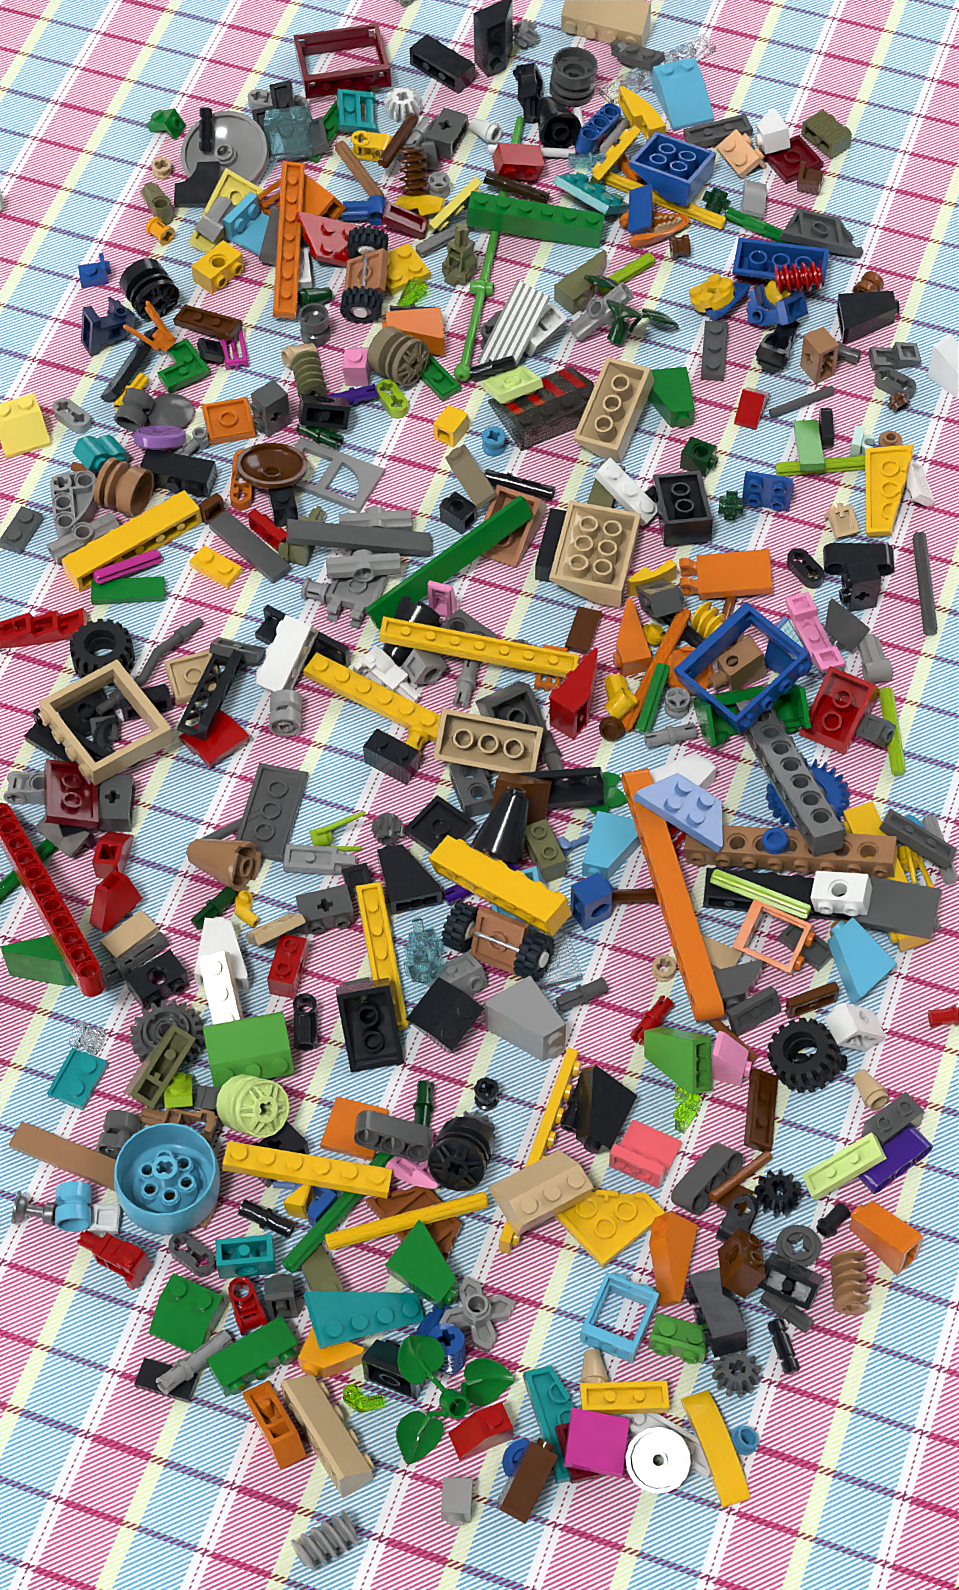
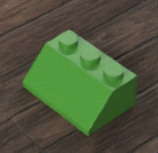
[203,1011,295,1087]

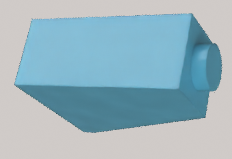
[582,811,641,880]
[827,917,897,1005]

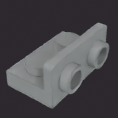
[422,951,488,996]

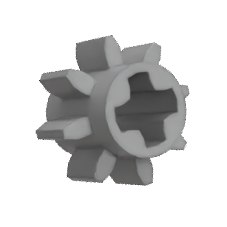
[513,19,538,48]

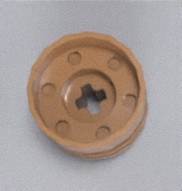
[94,457,154,518]

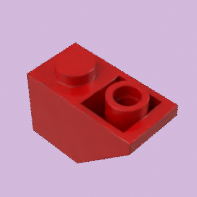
[92,831,134,879]
[89,870,143,933]

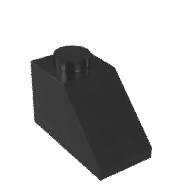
[266,486,298,528]

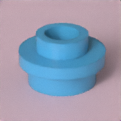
[730,1426,759,1456]

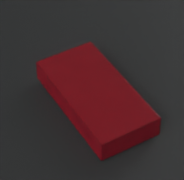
[380,201,428,239]

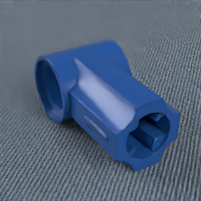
[343,195,387,225]

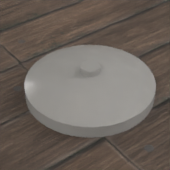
[180,111,269,184]

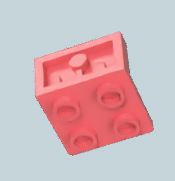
[609,1120,682,1189]

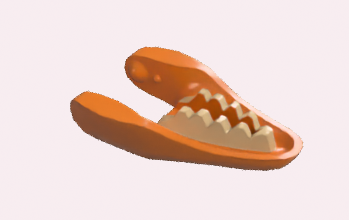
[619,211,690,248]

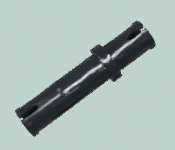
[485,469,556,502]

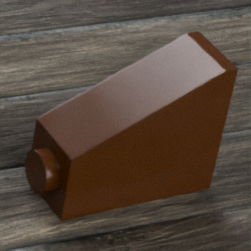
[496,1437,558,1524]

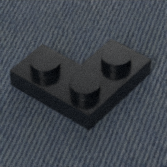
[252,80,299,132]

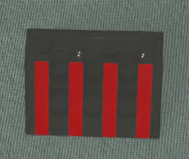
[488,366,595,451]

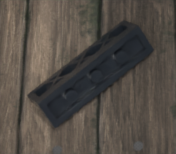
[255,604,351,668]
[177,649,243,741]
[24,708,118,785]
[499,767,606,809]

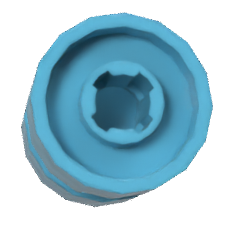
[55,1181,92,1232]

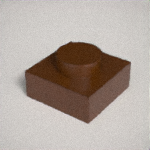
[198,493,225,525]

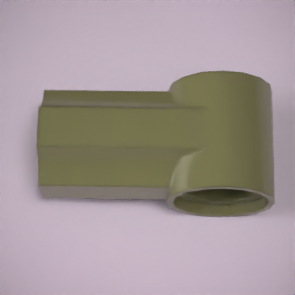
[140,182,174,225]

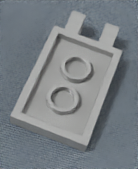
[325,549,390,628]

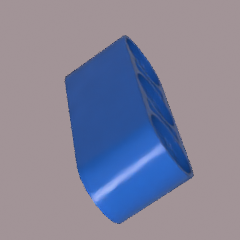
[575,103,621,156]

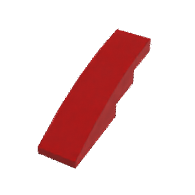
[0,608,88,648]

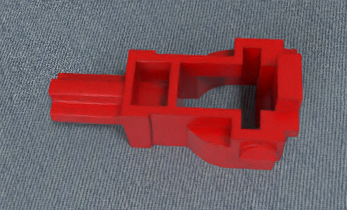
[77,1230,152,1290]

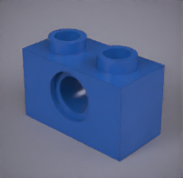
[570,872,613,931]

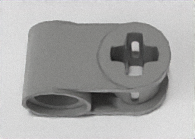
[3,771,45,805]

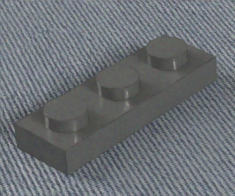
[683,114,753,148]
[700,321,728,381]
[879,808,957,870]

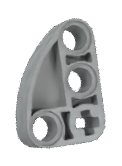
[50,470,98,539]

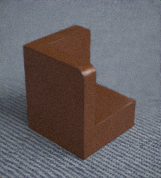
[797,161,824,195]

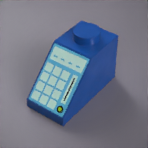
[764,616,805,674]

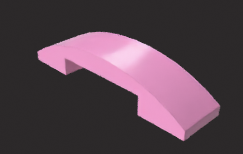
[785,592,845,673]

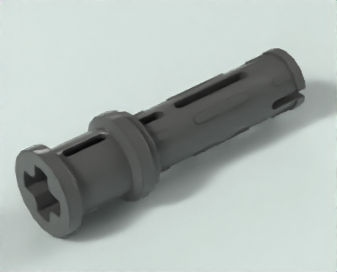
[101,931,169,992]

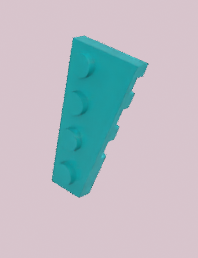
[303,1291,424,1349]
[523,1365,575,1484]

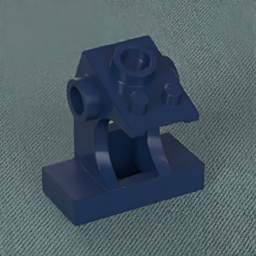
[81,297,135,356]

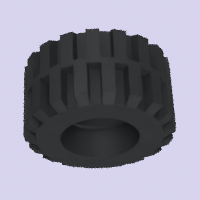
[69,619,135,686]
[767,1018,842,1093]

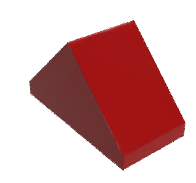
[734,387,770,430]

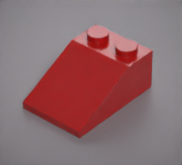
[799,666,880,755]

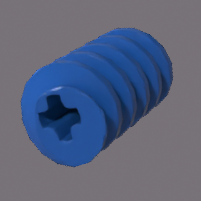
[429,1323,466,1376]

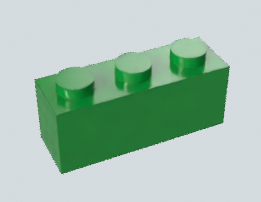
[206,1316,300,1397]

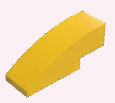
[618,86,666,141]

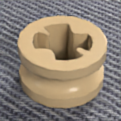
[151,157,172,180]
[652,955,676,982]

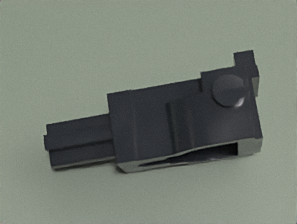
[513,63,543,123]
[755,320,800,374]

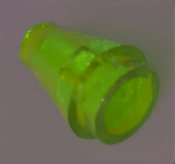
[397,277,428,306]

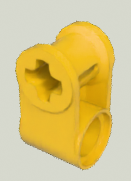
[351,131,393,162]

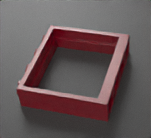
[293,23,392,99]

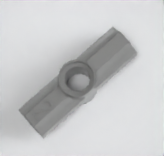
[569,282,634,341]
[339,506,412,531]
[47,512,120,563]
[326,549,401,582]

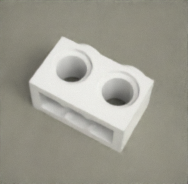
[525,302,568,357]

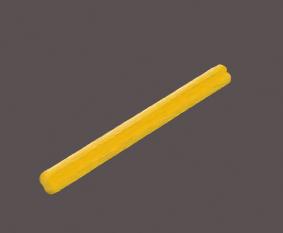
[604,171,726,229]
[325,1191,489,1250]

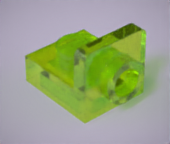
[673,1085,701,1134]

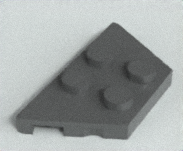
[779,208,864,258]

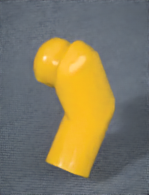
[234,890,261,928]

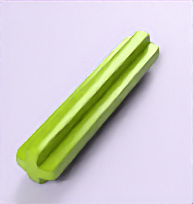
[598,252,655,294]

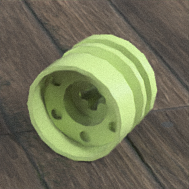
[216,1074,290,1138]

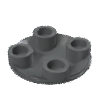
[147,394,193,429]

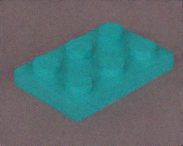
[553,172,629,214]

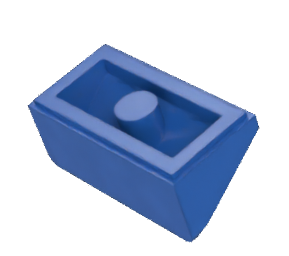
[628,184,653,234]
[705,282,751,321]

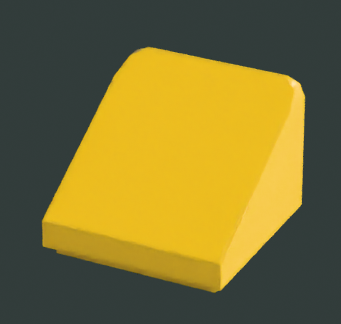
[283,1184,316,1219]

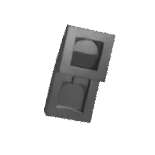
[868,342,922,371]

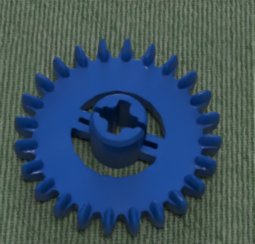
[765,758,850,829]

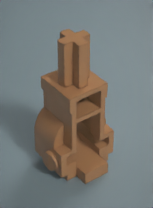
[140,1107,218,1146]

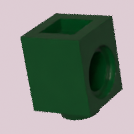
[680,436,719,478]

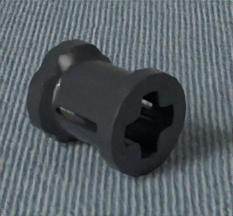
[474,1077,499,1111]

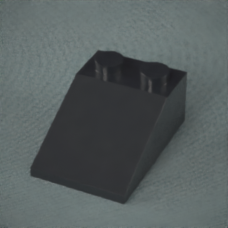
[653,471,713,545]
[336,978,404,1072]

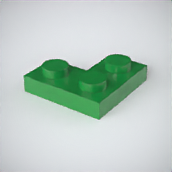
[157,339,210,393]

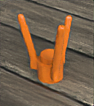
[123,301,176,352]

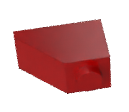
[448,1401,513,1461]

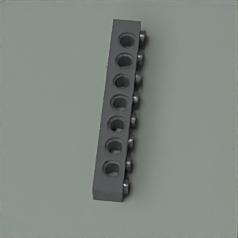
[736,698,846,856]

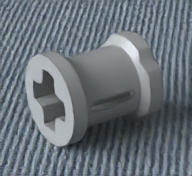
[301,577,331,605]

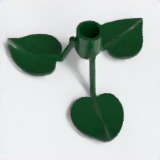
[584,275,679,345]

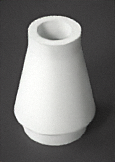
[469,118,502,144]

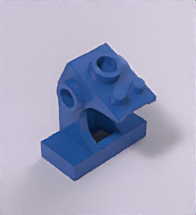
[746,284,808,326]

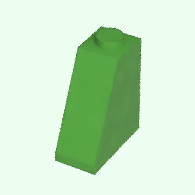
[644,1026,711,1094]

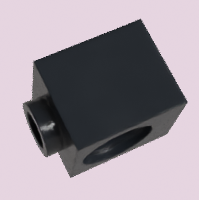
[439,491,477,535]

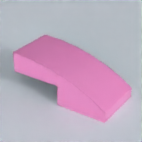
[385,1156,440,1189]

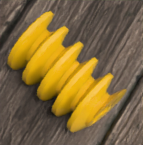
[691,601,745,655]

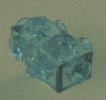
[404,918,444,984]

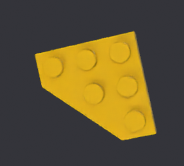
[554,1190,665,1268]

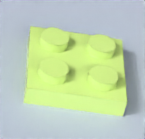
[482,365,543,404]

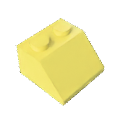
[0,393,51,459]

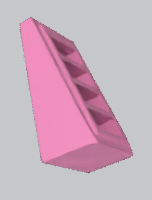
[428,580,457,618]

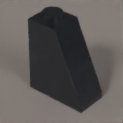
[836,291,900,344]
[377,844,443,915]
[576,1065,638,1154]

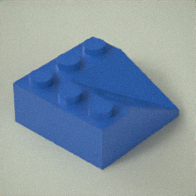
[628,131,716,207]

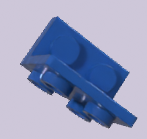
[742,471,794,512]

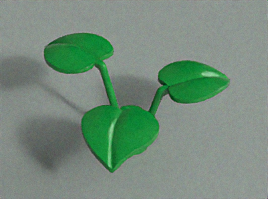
[396,1335,515,1465]

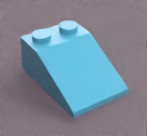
[652,57,714,131]

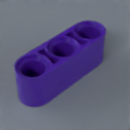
[857,1126,933,1194]

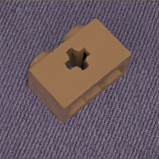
[800,327,839,385]

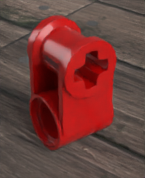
[228,1277,267,1336]

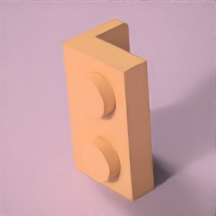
[716,129,767,179]

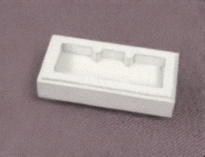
[906,460,934,507]

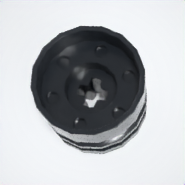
[119,258,180,321]
[428,1116,495,1191]

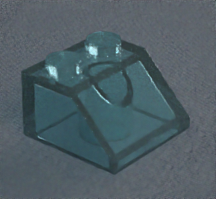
[264,105,314,161]

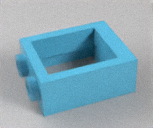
[580,1272,659,1364]

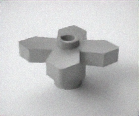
[439,1277,515,1353]

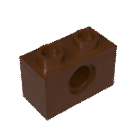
[718,1228,766,1299]

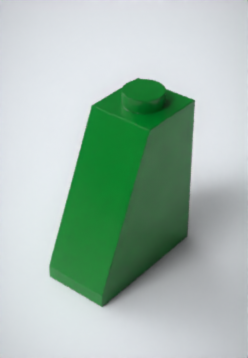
[647,367,695,427]
[385,1220,459,1311]

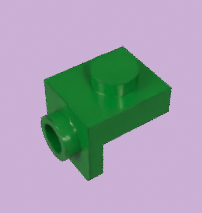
[146,108,186,139]

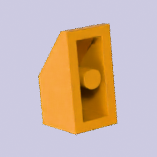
[298,1327,365,1378]

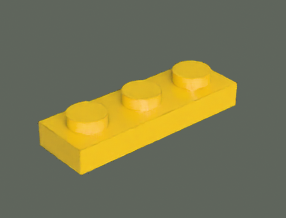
[590,125,641,184]
[580,1381,670,1414]

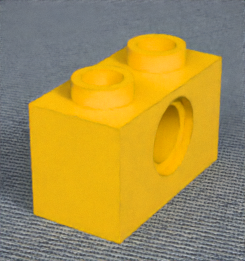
[191,240,244,295]

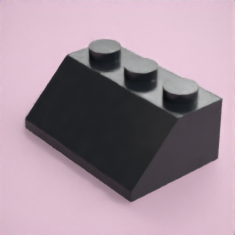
[473,0,513,77]

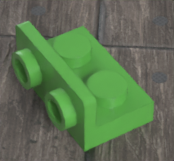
[648,1313,708,1364]

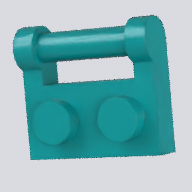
[337,89,377,133]

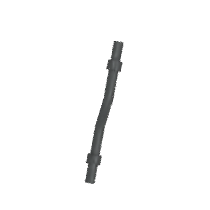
[96,617,204,715]

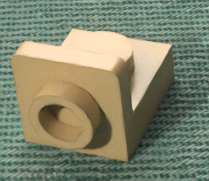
[824,503,860,540]

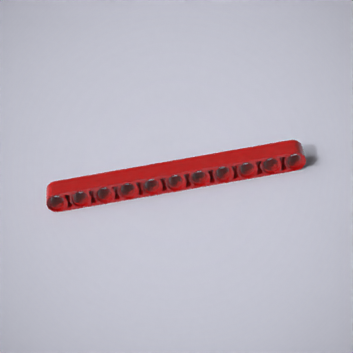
[0,803,105,997]

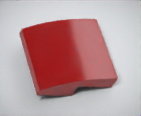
[179,710,249,768]

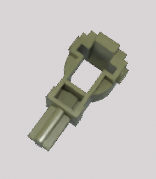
[442,223,477,287]
[278,506,326,566]

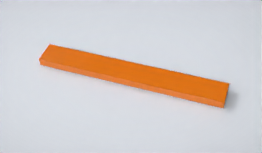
[272,161,305,319]

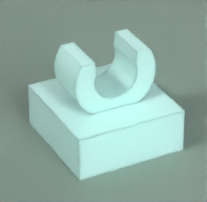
[850,426,875,456]

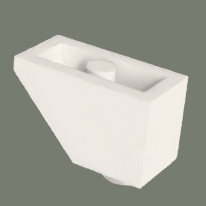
[754,108,790,154]

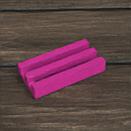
[220,328,249,370]

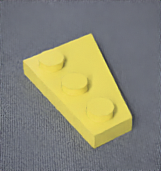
[426,176,482,233]

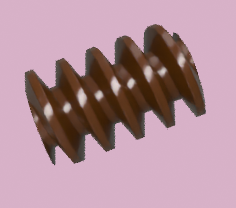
[398,147,428,195]

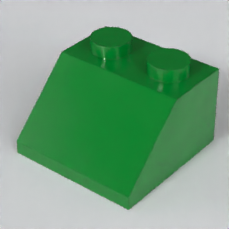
[149,1273,226,1354]

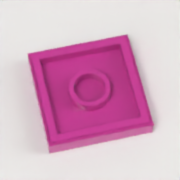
[563,1407,629,1478]

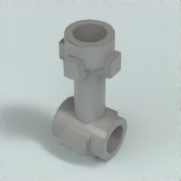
[173,427,209,456]

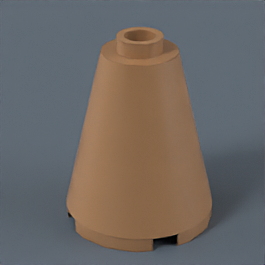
[186,839,261,892]

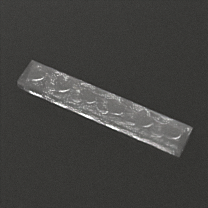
[599,34,716,104]

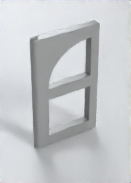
[292,437,385,513]

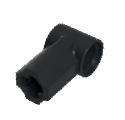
[293,993,318,1051]

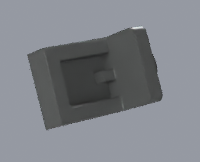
[856,712,896,748]

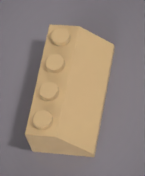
[561,0,651,47]
[573,357,654,463]
[433,708,543,773]
[281,1375,375,1498]

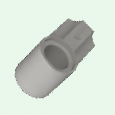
[194,196,235,242]
[857,634,893,683]

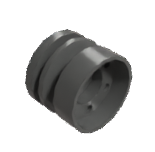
[549,47,598,107]

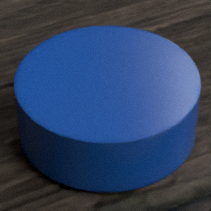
[762,828,789,855]

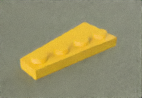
[865,444,914,537]

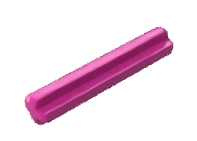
[93,549,162,585]

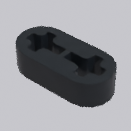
[819,408,834,448]
[786,548,824,589]

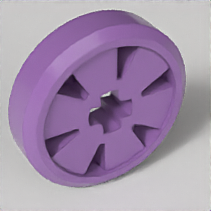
[134,426,186,450]

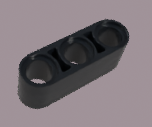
[823,543,895,576]

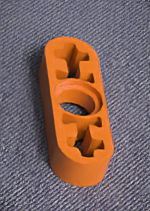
[230,449,254,511]

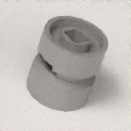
[269,689,302,737]

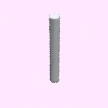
[600,118,630,153]

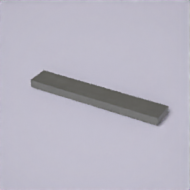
[286,519,432,557]

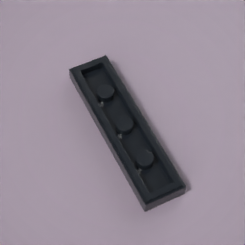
[100,326,158,402]

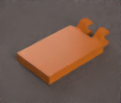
[679,549,773,600]

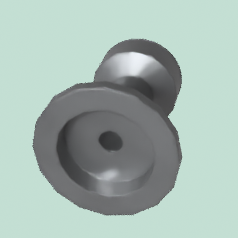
[11,1191,56,1225]

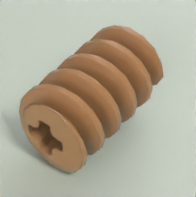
[830,1250,869,1315]

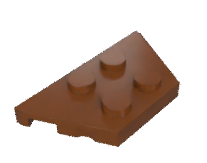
[366,1186,462,1262]

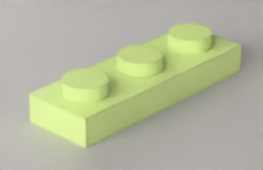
[801,1132,887,1201]

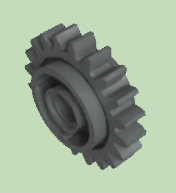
[130,1000,205,1068]

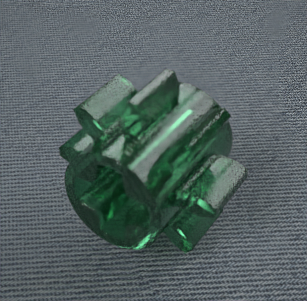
[702,187,731,214]
[718,491,744,521]

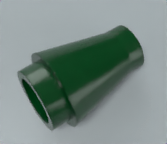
[297,287,333,308]

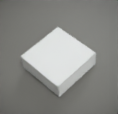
[90,1204,122,1235]

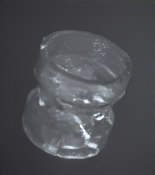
[69,1021,106,1055]

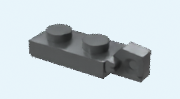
[610,40,665,71]

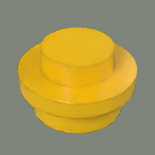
[642,623,665,645]

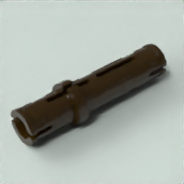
[483,170,550,204]

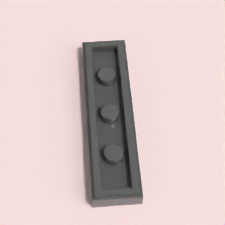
[208,510,291,584]

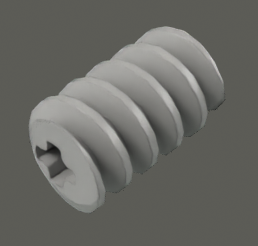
[291,1510,358,1571]

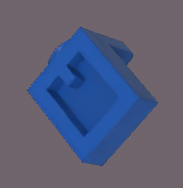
[78,253,111,288]
[307,1186,338,1227]

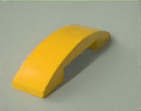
[681,1390,750,1508]

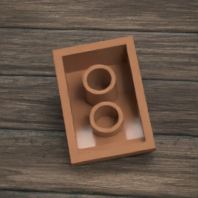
[480,485,548,568]

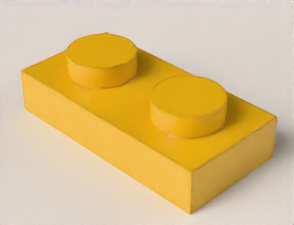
[189,545,243,589]

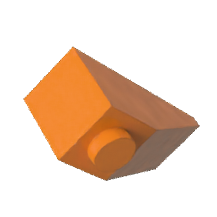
[612,598,652,676]
[649,1212,698,1308]
[242,1380,307,1470]

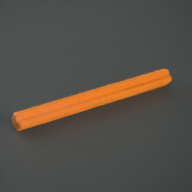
[621,607,691,733]

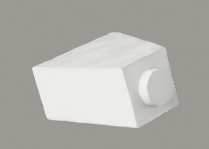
[927,333,959,399]
[650,753,716,790]
[194,917,250,991]

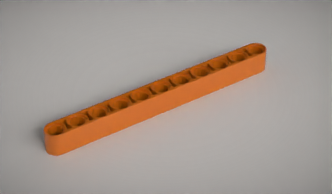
[622,768,724,1023]

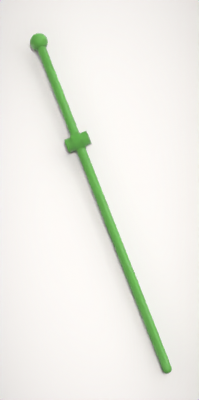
[454,116,524,382]

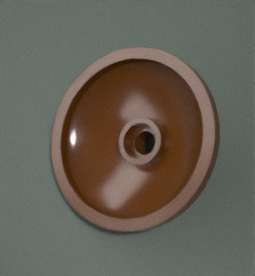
[236,443,308,490]

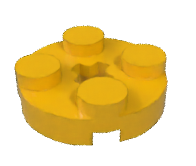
[689,274,736,312]

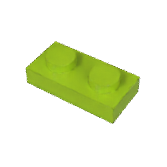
[164,1072,193,1108]

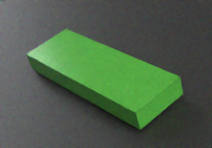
[794,420,825,471]

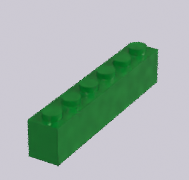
[466,191,605,249]

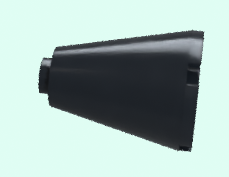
[536,96,582,149]
[382,596,444,666]
[472,787,529,863]

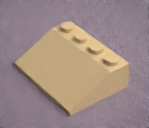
[549,500,641,608]

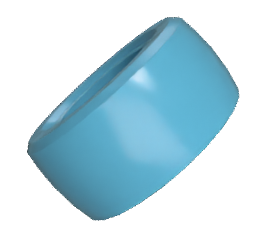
[114,1123,220,1235]

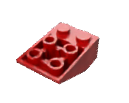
[549,647,598,740]

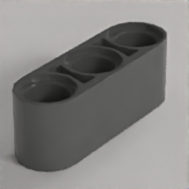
[259,205,279,265]
[354,1110,433,1162]
[671,1142,743,1215]

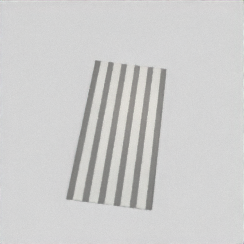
[478,280,551,374]

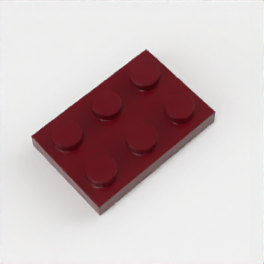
[44,759,99,829]

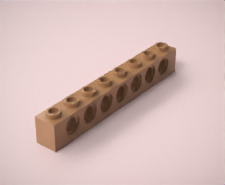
[684,825,898,878]

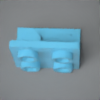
[223,192,269,256]

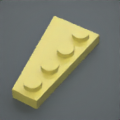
[188,168,263,254]

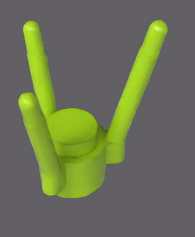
[309,811,365,852]

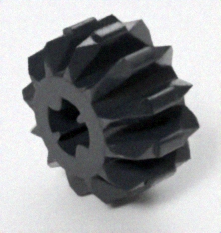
[754,1169,802,1218]

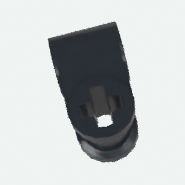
[715,1194,759,1243]

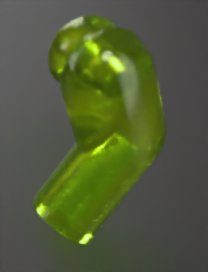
[343,1384,384,1413]

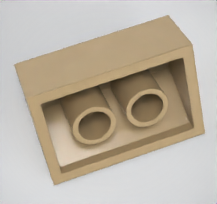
[488,1150,594,1236]

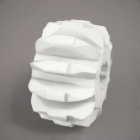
[384,86,422,122]

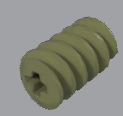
[291,350,327,398]

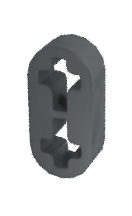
[874,367,916,400]
[168,1232,216,1277]

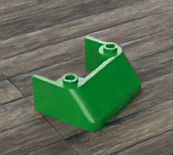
[693,683,811,746]

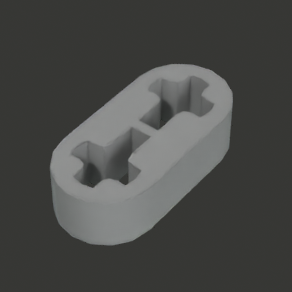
[52,398,91,434]

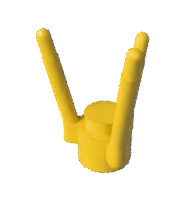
[897,845,934,888]

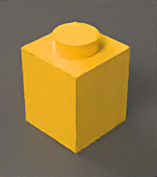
[433,404,469,448]

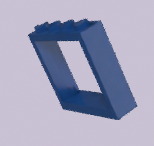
[674,602,813,734]

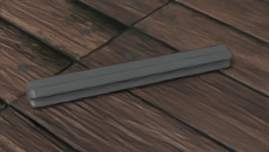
[912,532,938,635]

